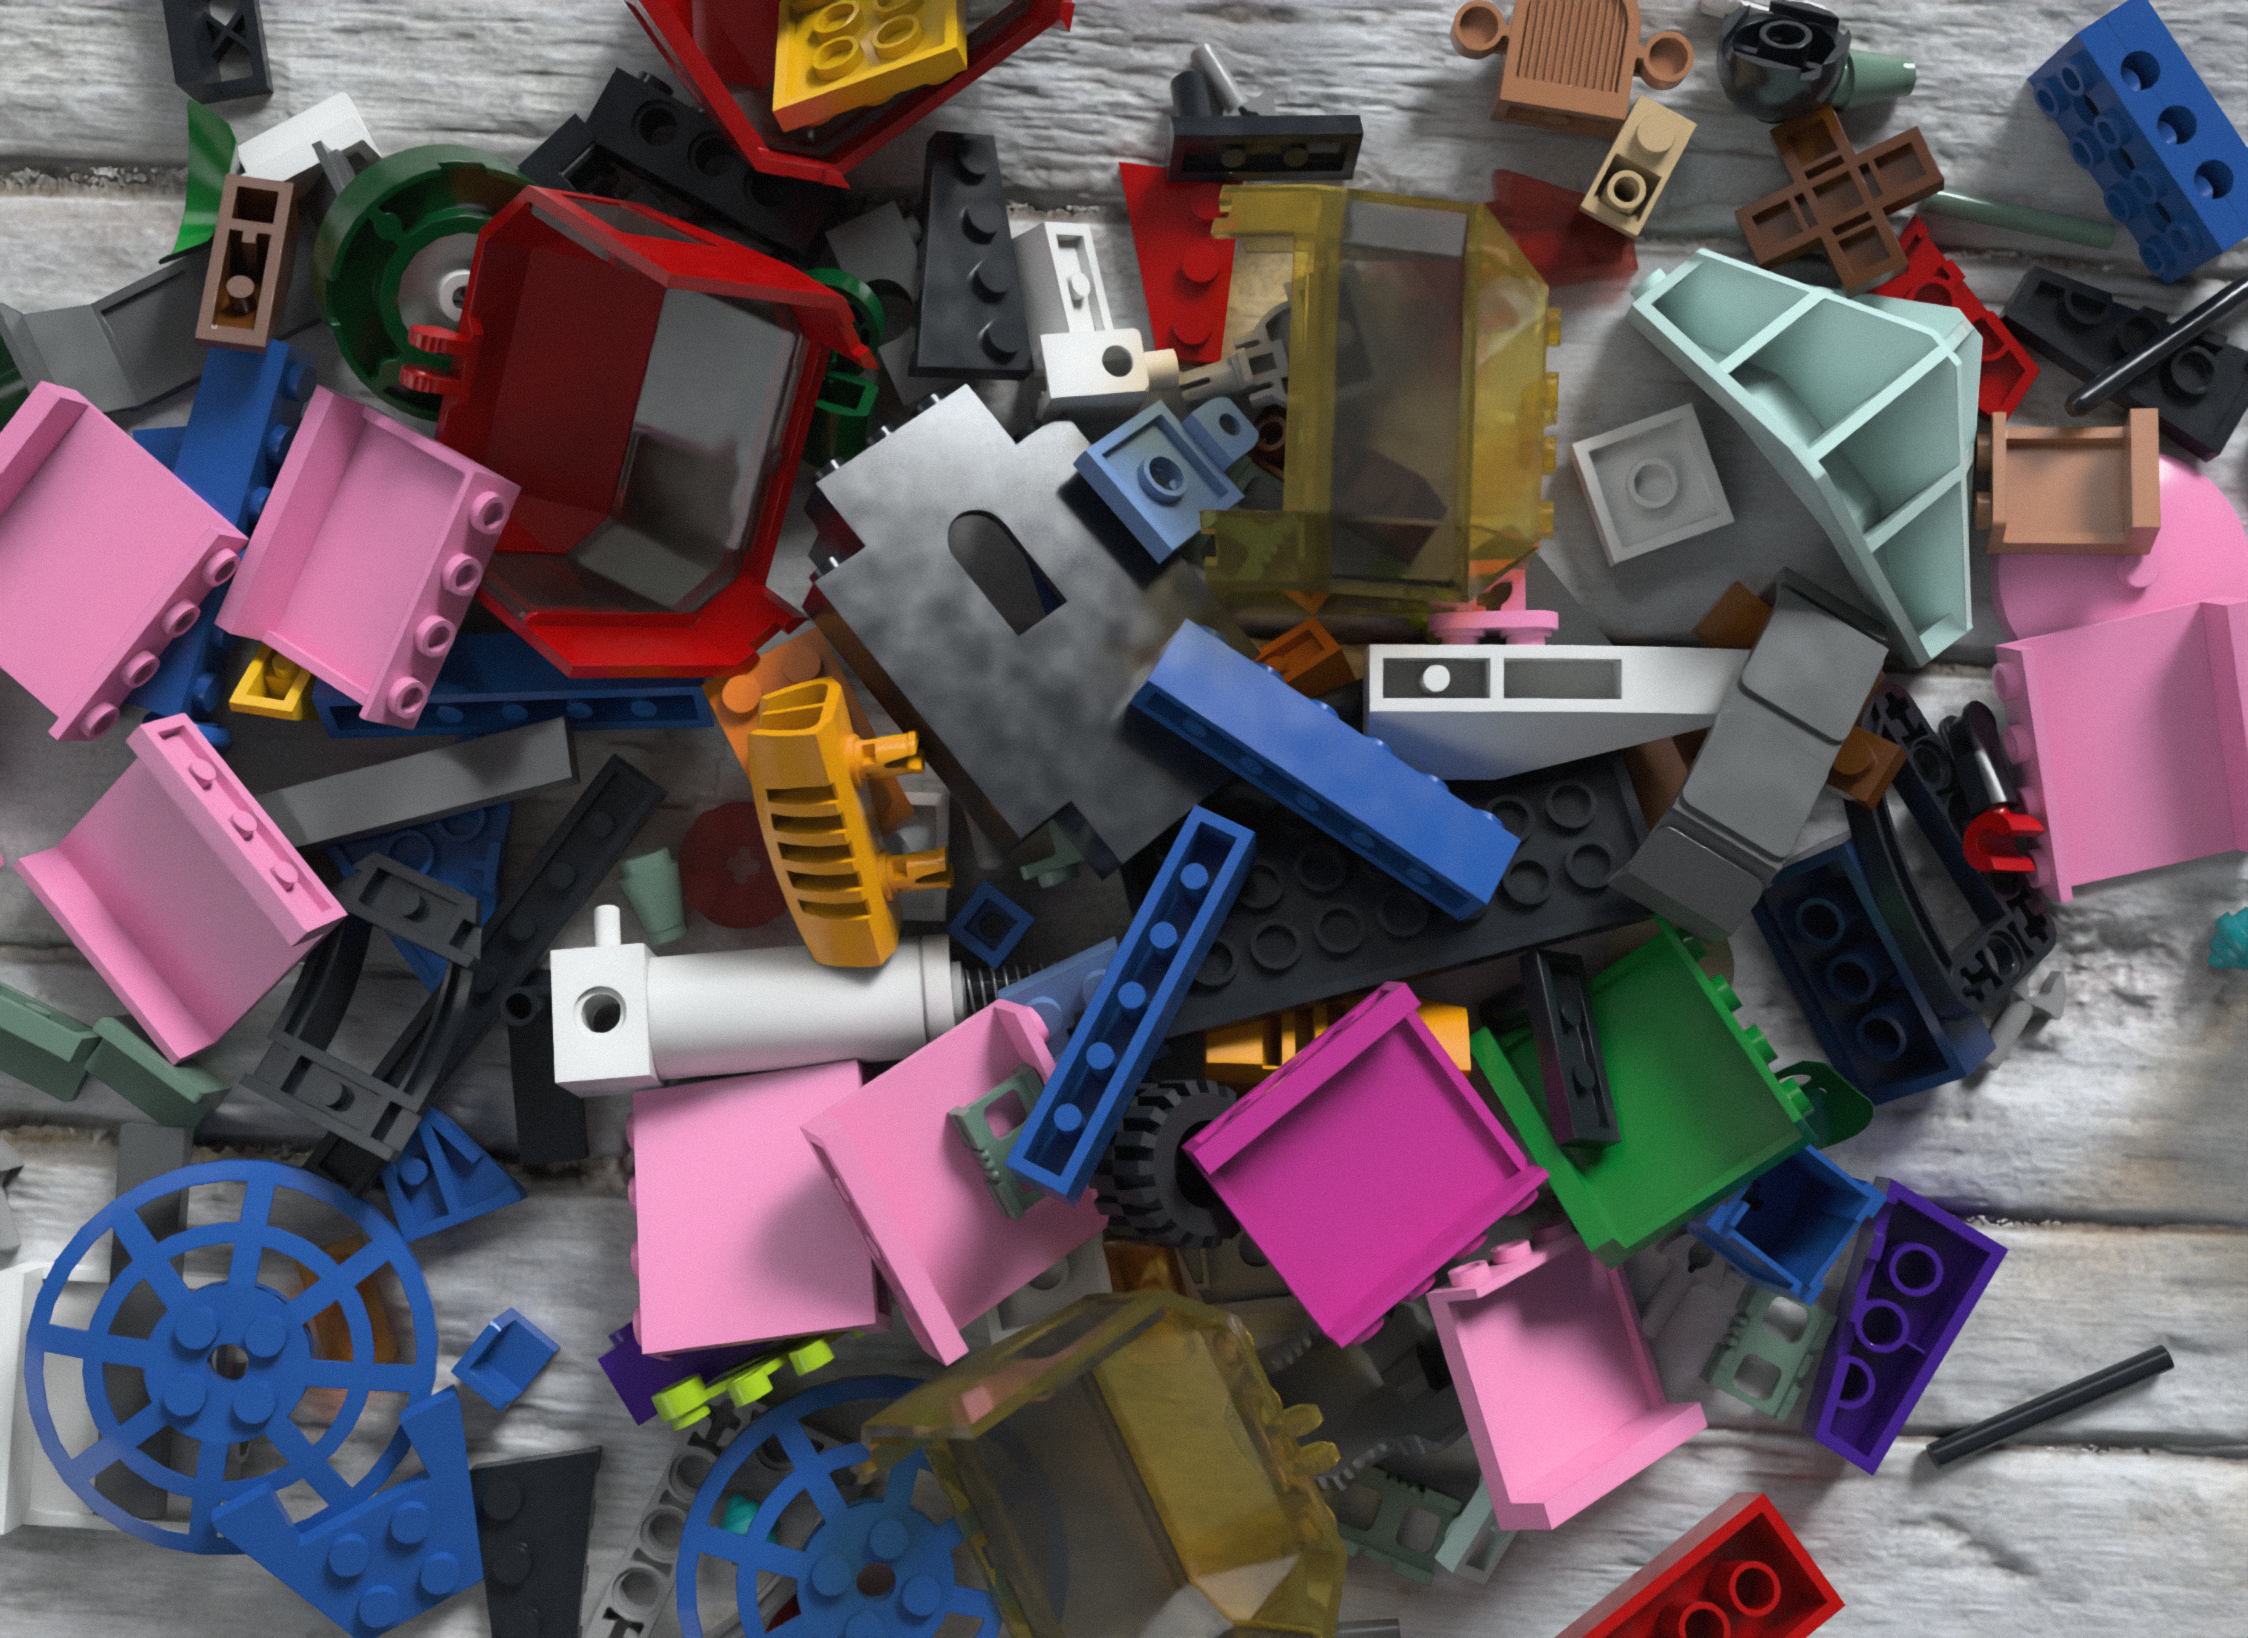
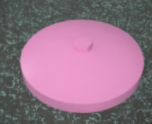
[1989,452,2248,642]

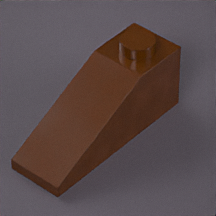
[195,173,300,354]

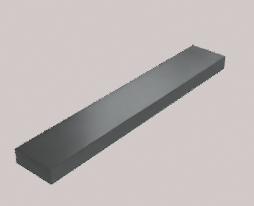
[253,716,581,854]
[93,1122,194,1518]

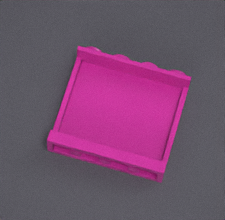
[1180,981,1550,1349]

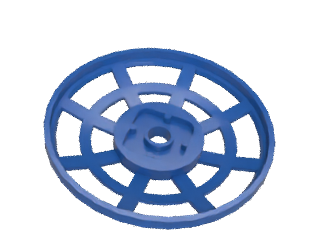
[24,1158,439,1555]
[676,1374,1066,1638]

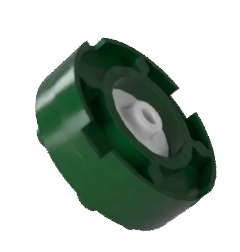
[312,144,540,422]

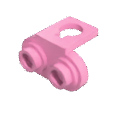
[1427,555,1558,645]

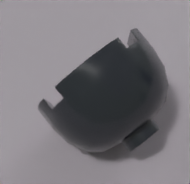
[1717,0,1852,124]

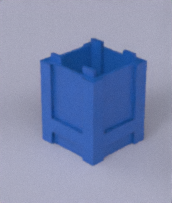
[1681,1145,1888,1307]

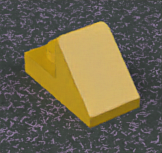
[229,642,321,721]

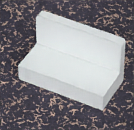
[238,92,382,202]
[1012,222,1114,353]

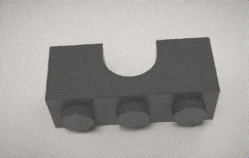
[825,201,978,419]

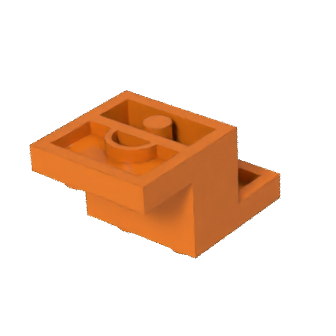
[701,627,918,838]

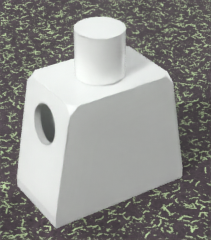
[1026,328,1179,426]

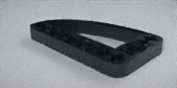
[1843,682,2057,1022]

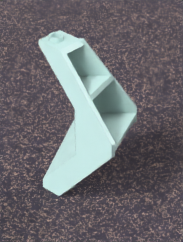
[1625,248,1983,668]

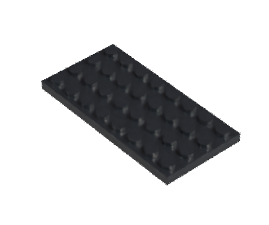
[1118,730,1657,1045]

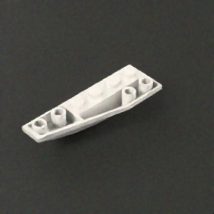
[1363,645,1751,780]

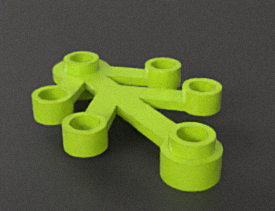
[651,1294,896,1431]

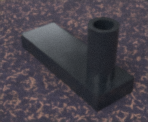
[1164,71,1364,182]
[1479,948,1622,1150]
[499,970,589,1166]

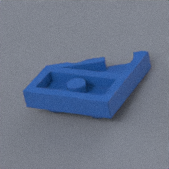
[381,1104,528,1243]

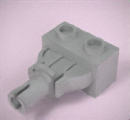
[1179,264,1384,421]

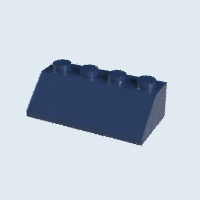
[1751,830,1997,1106]

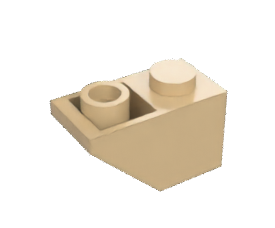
[1578,94,1697,240]

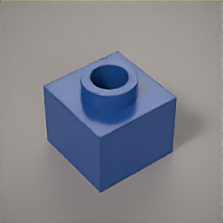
[945,879,1037,970]

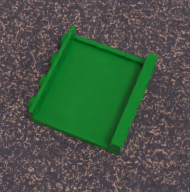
[1469,914,1818,1270]

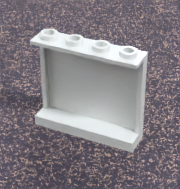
[0,1261,251,1537]

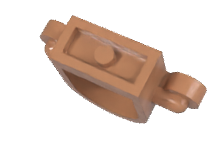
[1450,0,1694,140]

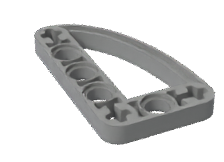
[583,1390,870,1638]

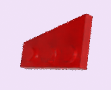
[1119,162,1243,367]
[1864,214,2041,422]

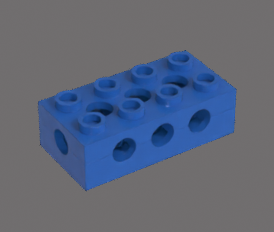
[2027,0,2248,286]

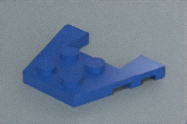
[211,1384,484,1638]

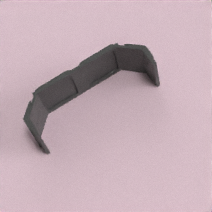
[0,140,356,416]
[1607,566,1889,945]

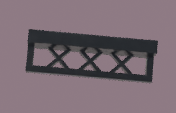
[162,0,274,105]

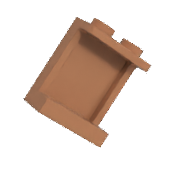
[1973,408,2161,555]

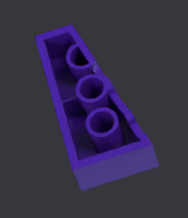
[1801,1176,2009,1476]

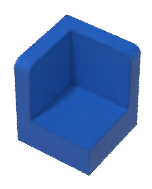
[450,1307,561,1412]

